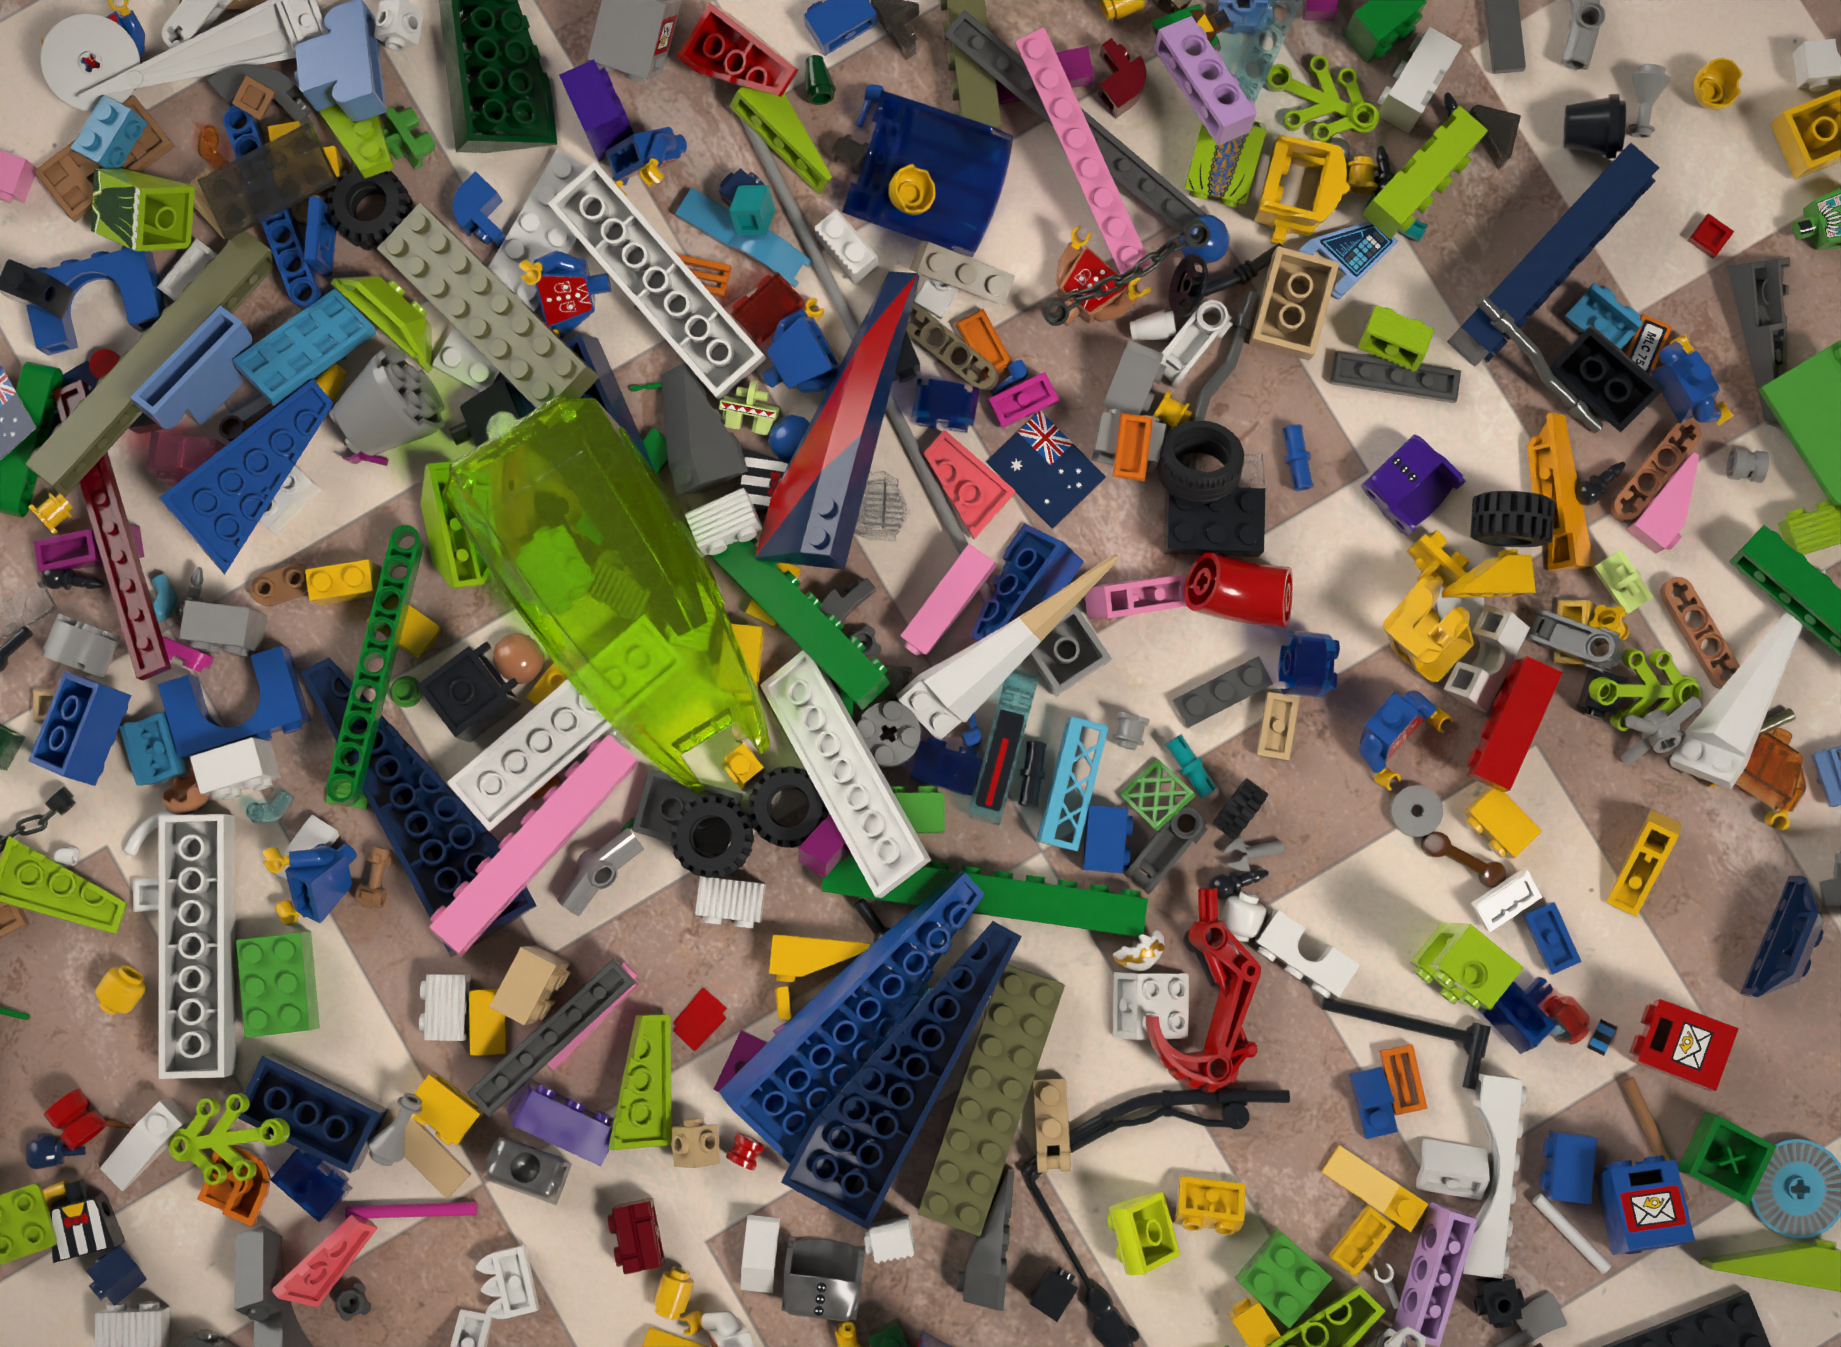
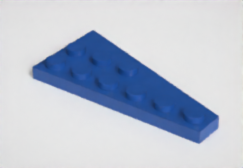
[159,379,334,575]

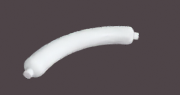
[124,810,195,859]

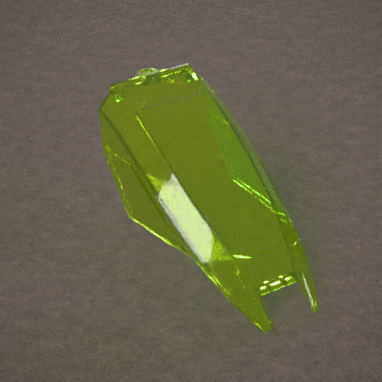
[443,395,770,794]

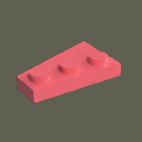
[923,429,1016,540]
[271,1215,378,1308]

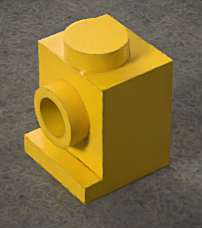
[721,742,766,790]

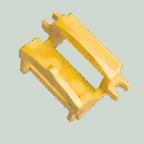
[1254,134,1350,246]
[1383,576,1474,682]

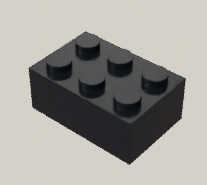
[1164,487,1266,557]

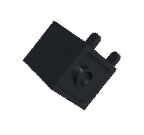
[416,642,521,742]

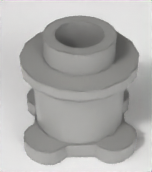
[1112,712,1150,750]

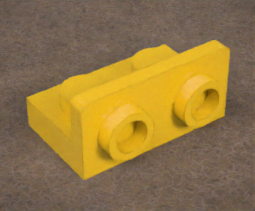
[1175,1176,1246,1235]

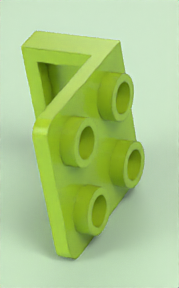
[0,1183,57,1265]

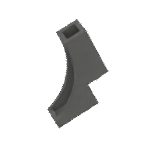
[234,1226,313,1347]

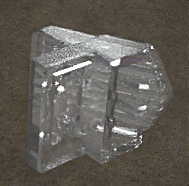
[853,471,910,541]

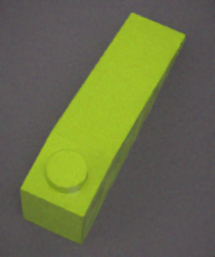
[729,86,832,194]
[1701,1239,1841,1292]

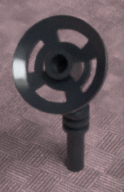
[1169,243,1284,317]

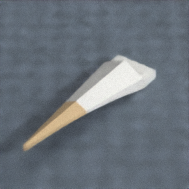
[896,554,1119,741]

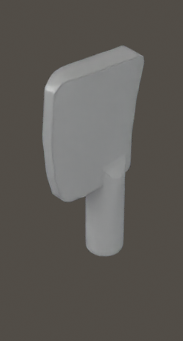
[1496,1293,1567,1347]

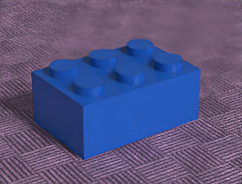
[28,671,131,786]

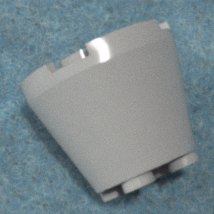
[329,347,446,456]

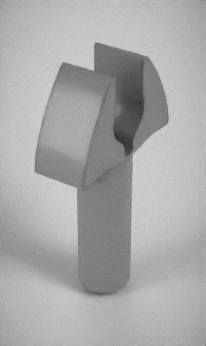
[1222,837,1285,872]

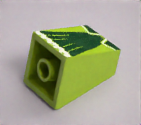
[91,168,195,252]

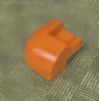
[197,1145,271,1227]

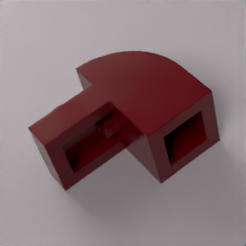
[1098,38,1146,119]

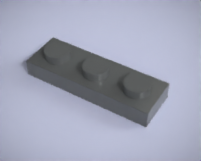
[1173,656,1273,729]

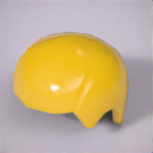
[1693,57,1743,111]
[889,164,935,215]

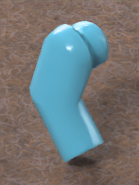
[151,574,177,623]

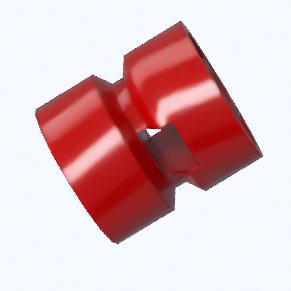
[44,1088,107,1151]

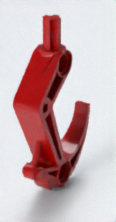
[1145,888,1261,1093]

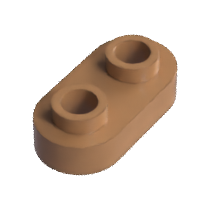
[250,563,310,606]

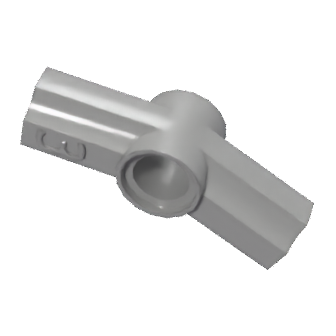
[1561,0,1605,70]
[557,828,644,916]

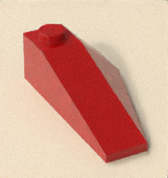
[676,3,798,97]

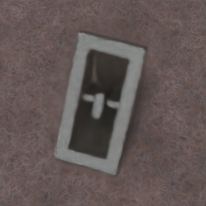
[1469,104,1521,170]

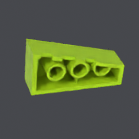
[1362,105,1488,239]
[1265,1284,1386,1347]

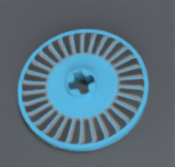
[1750,1139,1841,1239]

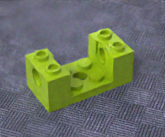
[1410,922,1524,1010]

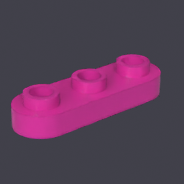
[121,630,215,673]

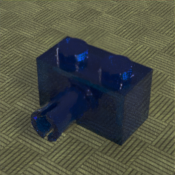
[910,737,983,797]
[1478,977,1557,1054]
[270,1148,353,1223]

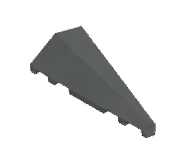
[1727,257,1790,421]

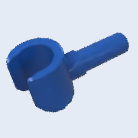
[855,84,884,127]
[990,360,1028,396]
[961,713,982,749]

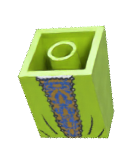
[1185,121,1267,208]

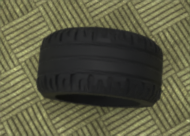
[1157,420,1244,505]

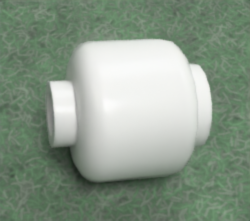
[1220,891,1266,942]

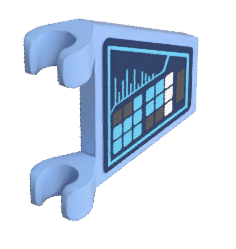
[1298,222,1398,300]

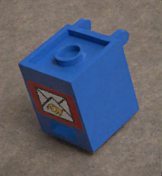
[1595,1155,1695,1255]

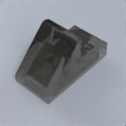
[871,0,919,60]

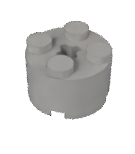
[41,613,120,678]
[857,701,921,767]

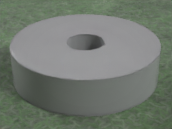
[1389,785,1443,837]

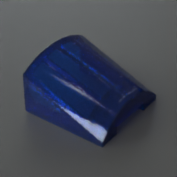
[842,90,1013,257]

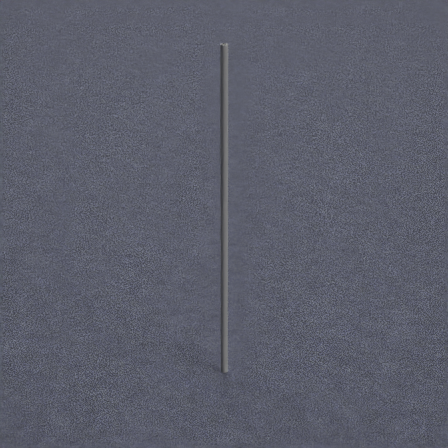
[741,119,993,602]

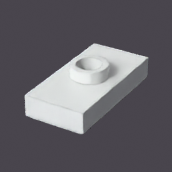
[157,238,218,301]
[914,277,959,319]
[1471,869,1542,932]

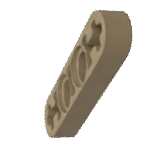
[906,303,999,391]

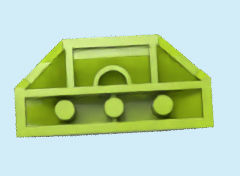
[330,276,433,373]
[420,461,502,589]

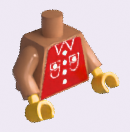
[1055,225,1151,326]

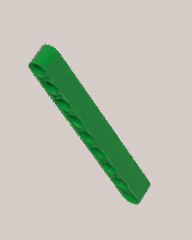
[326,525,424,807]

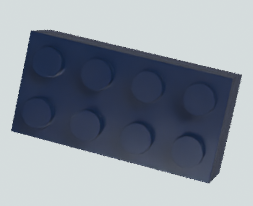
[237,1053,389,1173]

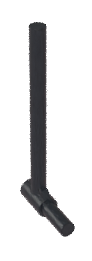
[1321,997,1491,1090]

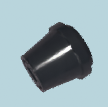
[1563,94,1626,159]

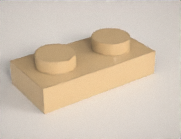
[1256,692,1300,761]

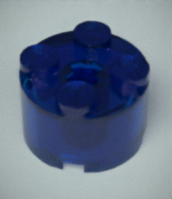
[911,379,980,433]
[1278,630,1340,698]

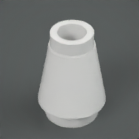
[1130,309,1177,340]

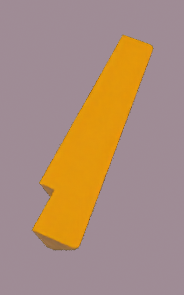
[1527,412,1594,571]

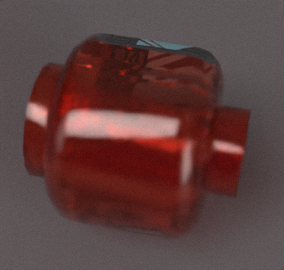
[1540,996,1590,1045]

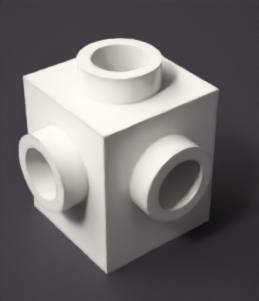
[374,0,424,51]

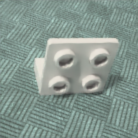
[1113,972,1189,1040]

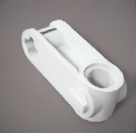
[162,0,233,48]
[1161,298,1233,388]

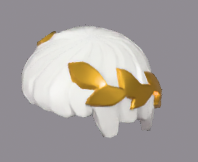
[1113,929,1165,972]

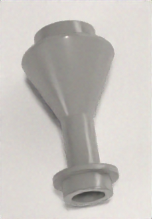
[1629,64,1670,138]
[368,1093,422,1166]

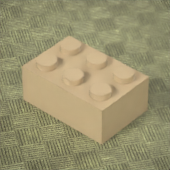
[1248,246,1340,360]
[489,945,572,1026]

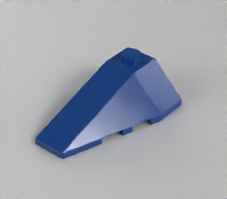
[971,523,1084,641]

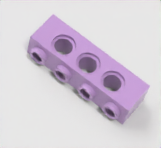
[1154,16,1257,145]
[1392,1202,1478,1347]

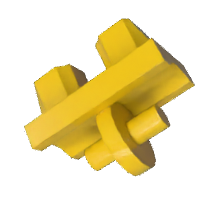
[1406,530,1469,589]

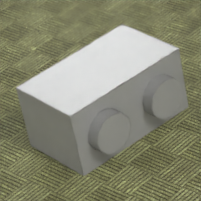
[1102,340,1166,415]

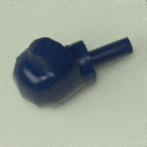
[26,1133,86,1170]

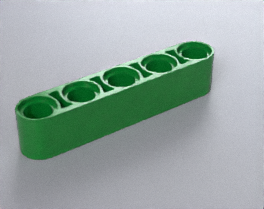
[0,361,63,518]

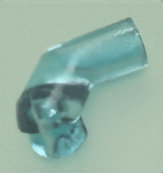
[246,789,295,824]

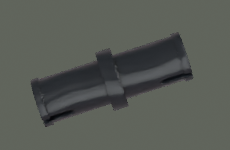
[1018,741,1047,808]

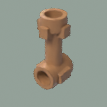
[355,846,394,909]

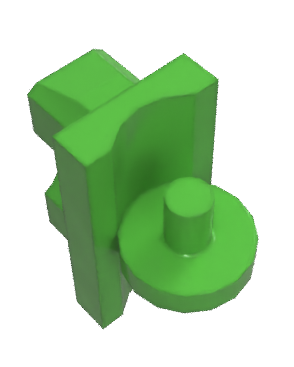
[383,106,435,170]

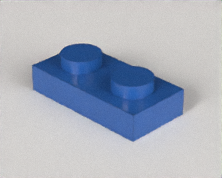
[1522,902,1582,975]

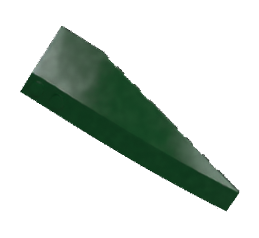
[439,0,557,153]

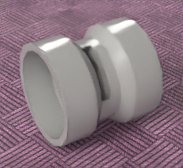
[1726,447,1769,483]

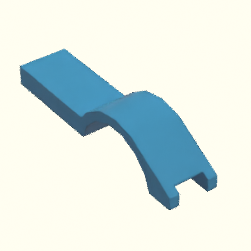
[675,187,812,288]

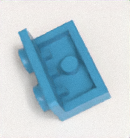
[70,95,147,169]
[1564,283,1643,350]
[120,712,187,786]

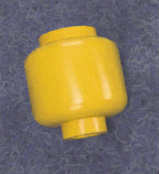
[95,965,146,1015]

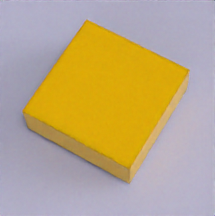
[775,985,793,1020]

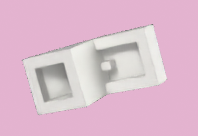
[740,1215,780,1293]

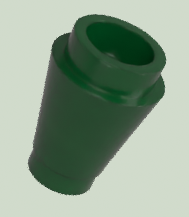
[805,55,836,105]

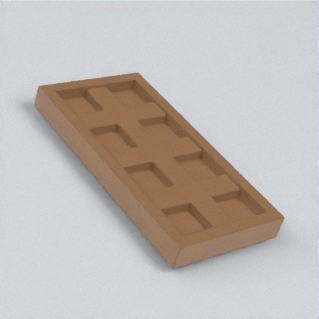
[34,95,175,223]

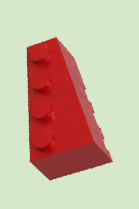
[1467,656,1563,792]

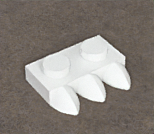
[476,1244,540,1319]

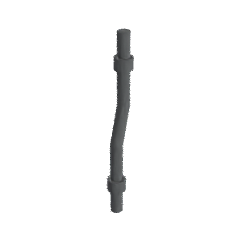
[1178,291,1259,468]
[1476,295,1603,433]

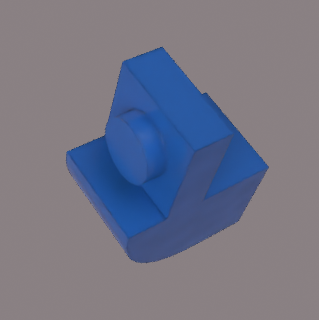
[453,171,506,248]

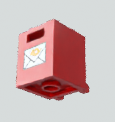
[1629,999,1739,1091]

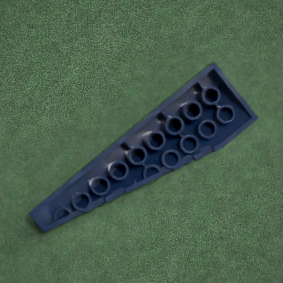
[781,921,1022,1230]

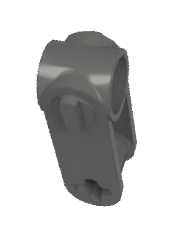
[1525,608,1623,673]
[1124,803,1208,895]

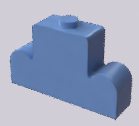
[294,0,387,122]
[130,305,253,429]

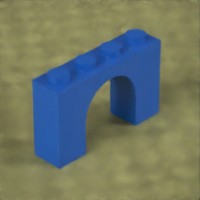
[26,246,166,356]
[158,646,311,760]

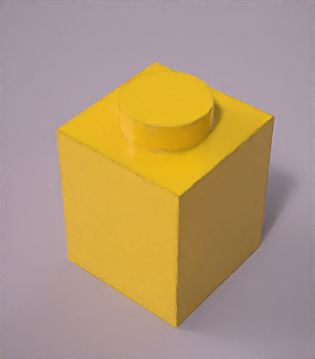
[1228,1297,1281,1347]

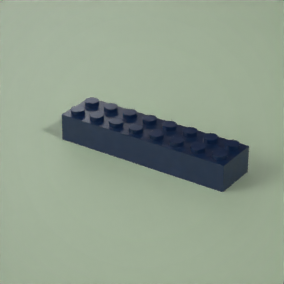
[1447,142,1660,366]

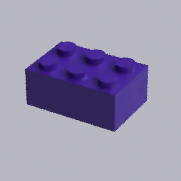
[559,59,634,162]

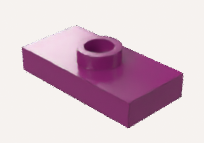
[713,1030,768,1092]

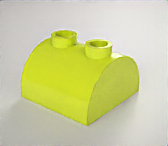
[1107,1191,1181,1276]

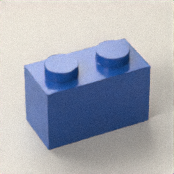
[804,0,878,56]
[1082,805,1133,874]
[1540,1130,1597,1204]

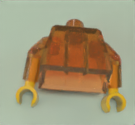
[1698,728,1806,831]

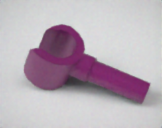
[341,443,389,466]

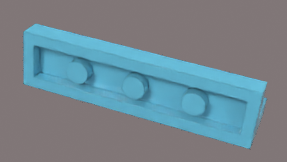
[1036,716,1109,851]

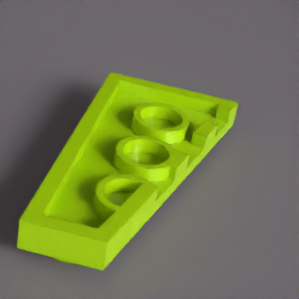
[319,104,394,179]
[0,836,128,935]
[608,1014,672,1150]

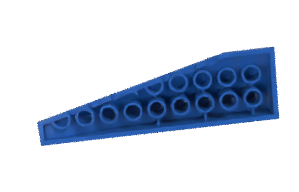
[719,871,984,1163]

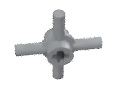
[1621,696,1702,766]

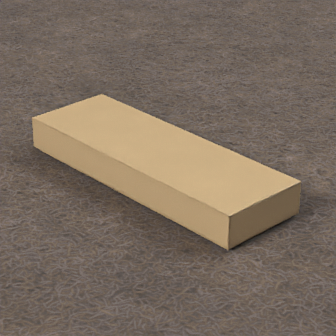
[378,1108,471,1199]

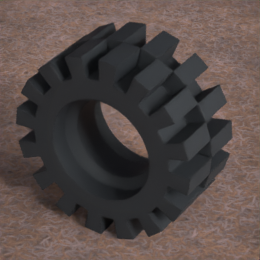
[1213,778,1268,840]

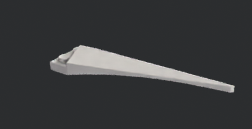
[78,0,328,99]
[1670,568,1826,790]

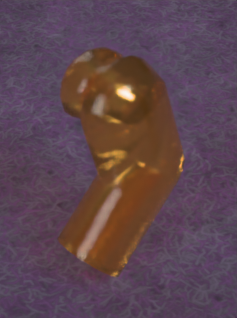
[197,124,229,173]

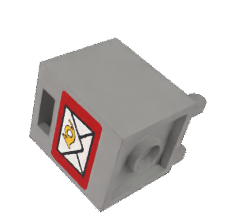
[587,0,682,82]

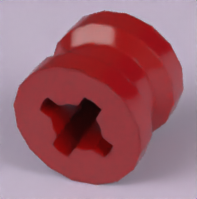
[725,1132,766,1171]

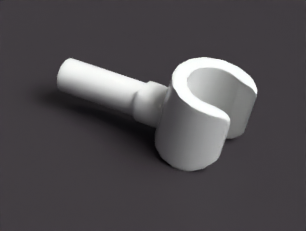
[54,847,79,867]
[1372,1263,1400,1309]

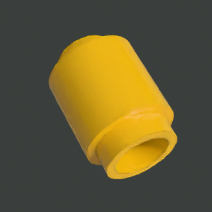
[1099,0,1145,21]
[654,1267,694,1320]

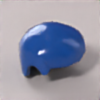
[1180,215,1230,265]
[768,414,810,462]

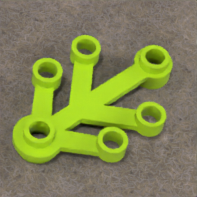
[1265,55,1379,143]
[1589,648,1701,731]
[168,1093,290,1185]

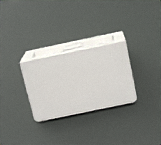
[1416,1139,1490,1200]

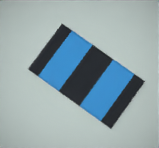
[1588,1019,1617,1056]

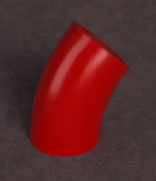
[1184,553,1293,628]

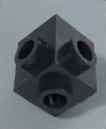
[1473,1274,1525,1328]

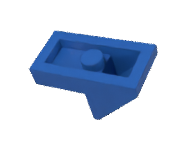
[1349,1067,1398,1139]

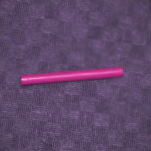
[345,1202,478,1219]

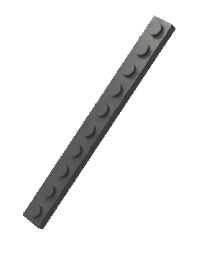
[944,10,1207,232]

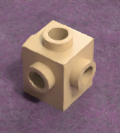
[671,1118,720,1168]

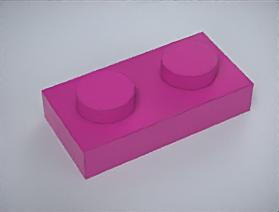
[988,372,1059,429]

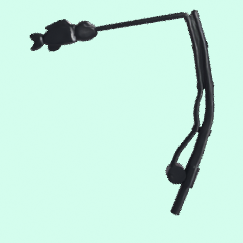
[1020,1086,1290,1347]

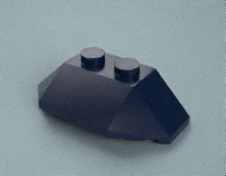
[1740,875,1825,998]

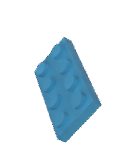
[233,288,376,406]

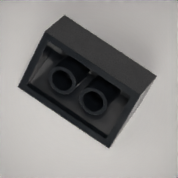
[1550,325,1665,433]

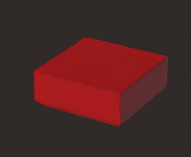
[1687,213,1734,259]

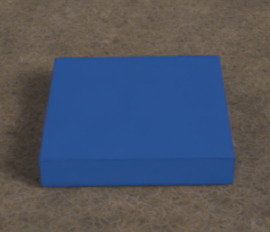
[304,197,337,276]

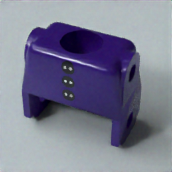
[1361,434,1466,537]

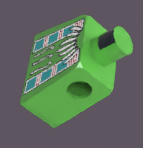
[1792,188,1841,250]

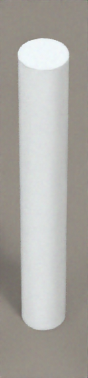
[1532,1193,1611,1274]

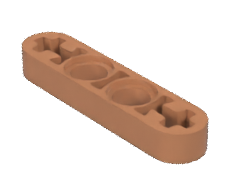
[1610,419,1702,522]
[1660,577,1740,690]

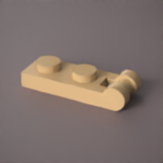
[1033,1078,1071,1173]

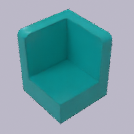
[729,185,775,235]

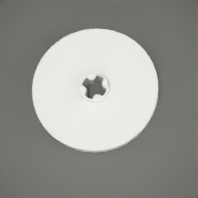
[40,14,141,111]

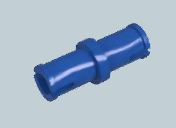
[1282,424,1314,491]

